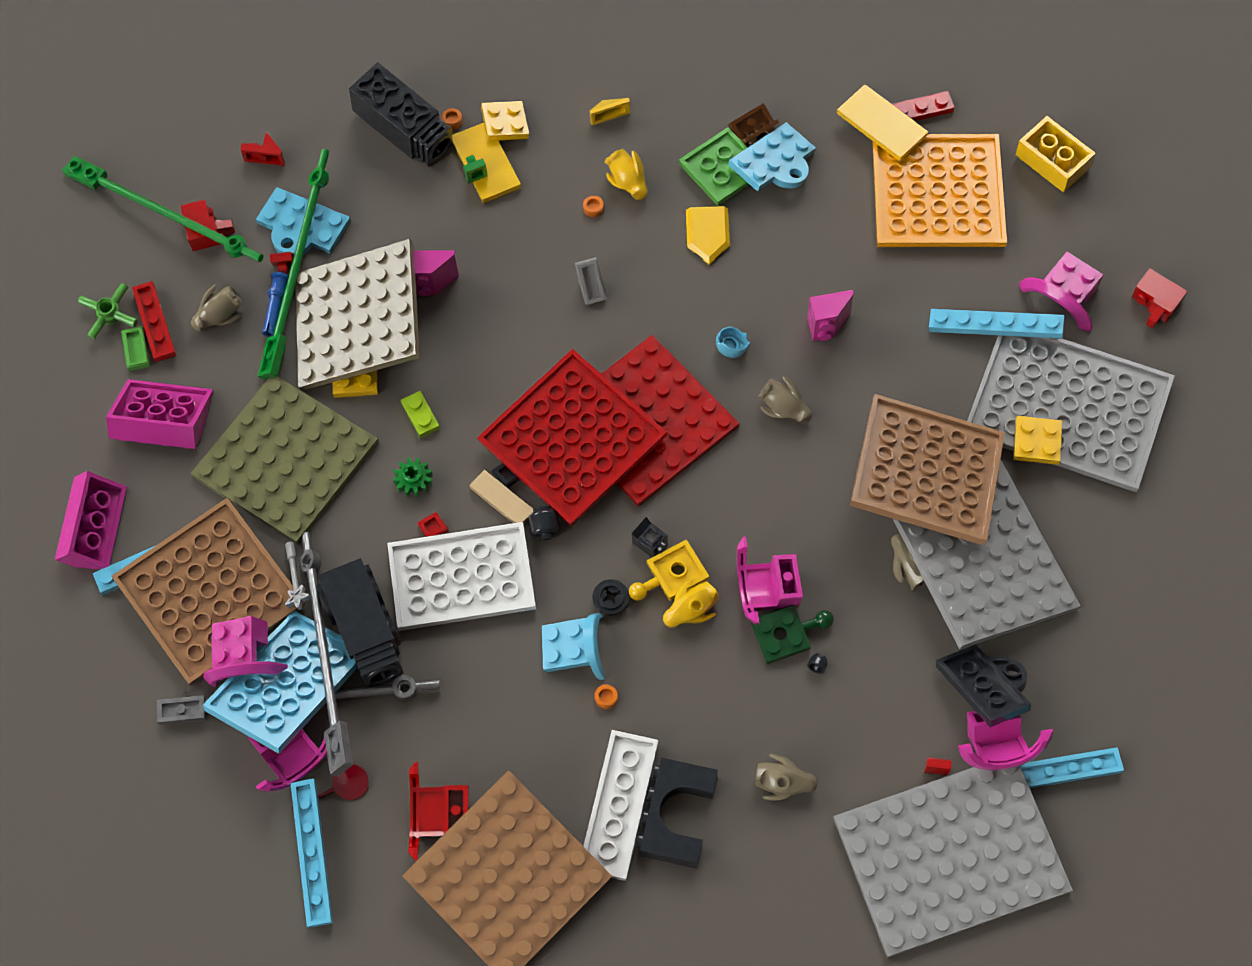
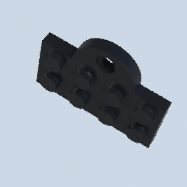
[936,644,1031,727]

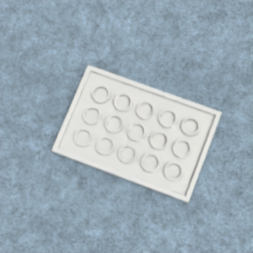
[387,522,536,631]

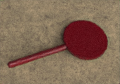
[292,764,369,811]

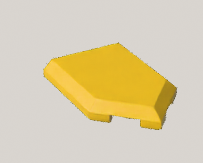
[686,206,730,266]

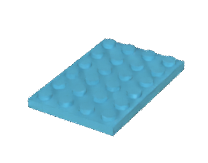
[203,611,358,754]

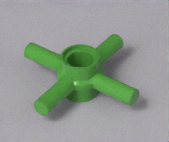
[78,283,138,340]

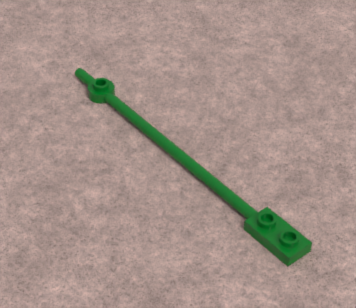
[257,149,330,380]
[62,155,264,263]

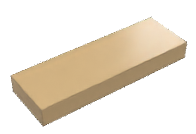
[469,470,533,525]

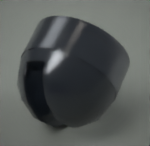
[807,653,828,674]

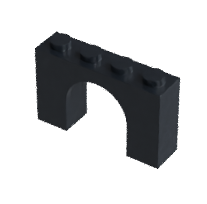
[636,757,718,869]

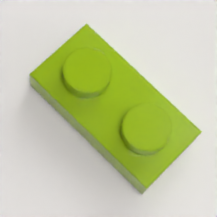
[401,391,440,439]

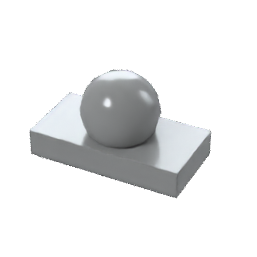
[575,257,607,305]

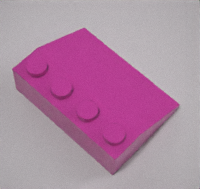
[106,379,213,449]

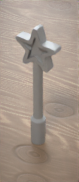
[285,542,311,610]

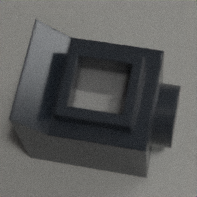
[632,517,668,557]

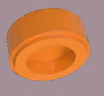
[442,108,463,130]
[583,196,604,218]
[595,684,618,709]

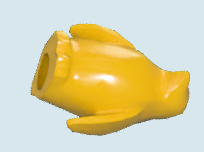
[605,149,648,201]
[663,578,719,628]

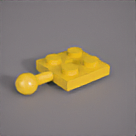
[629,539,710,601]

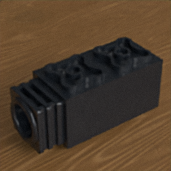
[349,62,453,167]
[316,558,404,687]

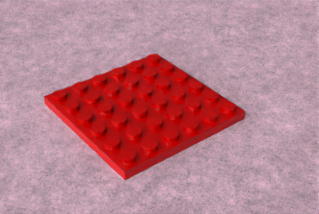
[601,335,739,507]
[477,349,667,527]

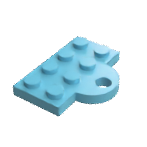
[728,122,816,191]
[256,187,351,255]

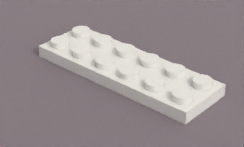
[583,730,658,881]

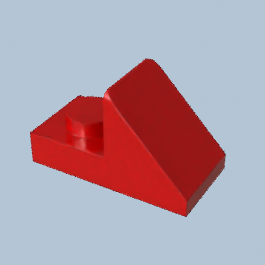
[240,132,285,166]

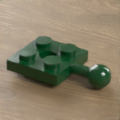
[751,605,834,665]

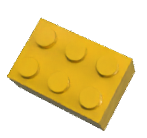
[1015,116,1096,193]

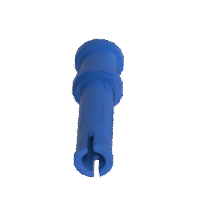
[262,272,289,337]

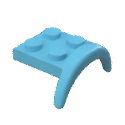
[542,613,605,680]

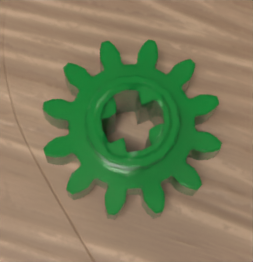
[393,457,433,497]

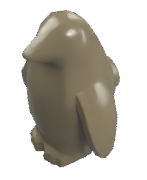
[191,284,242,331]
[758,376,812,423]
[891,533,927,591]
[755,754,818,800]

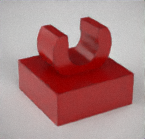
[269,252,294,275]

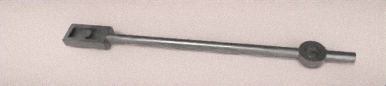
[299,532,353,776]
[157,675,441,725]

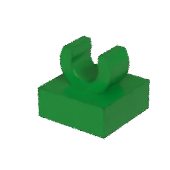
[463,155,488,184]

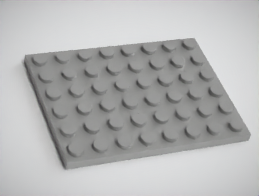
[967,335,1175,493]
[892,459,1081,649]
[833,766,1073,958]

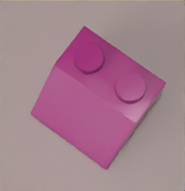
[414,250,459,296]
[807,290,854,341]

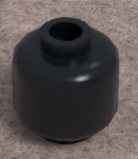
[528,506,560,540]

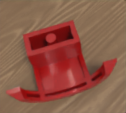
[408,762,469,860]

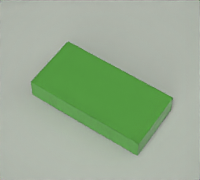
[121,326,150,371]

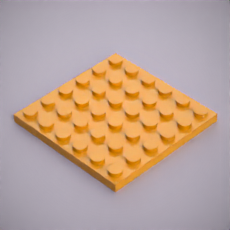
[872,134,1007,247]

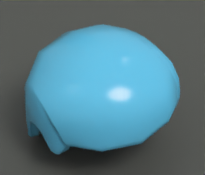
[716,326,751,358]

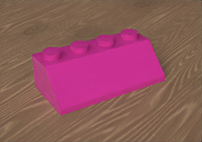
[55,471,127,570]

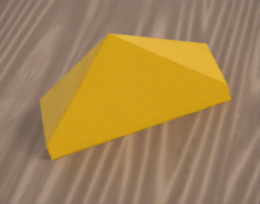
[590,98,630,126]

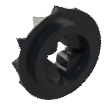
[592,579,629,616]

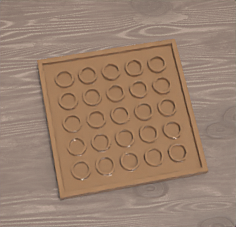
[849,394,1005,545]
[111,498,306,686]
[402,770,612,966]

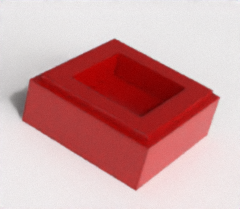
[417,512,449,537]
[924,757,952,776]

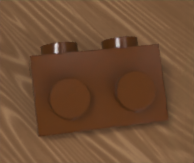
[727,103,779,146]

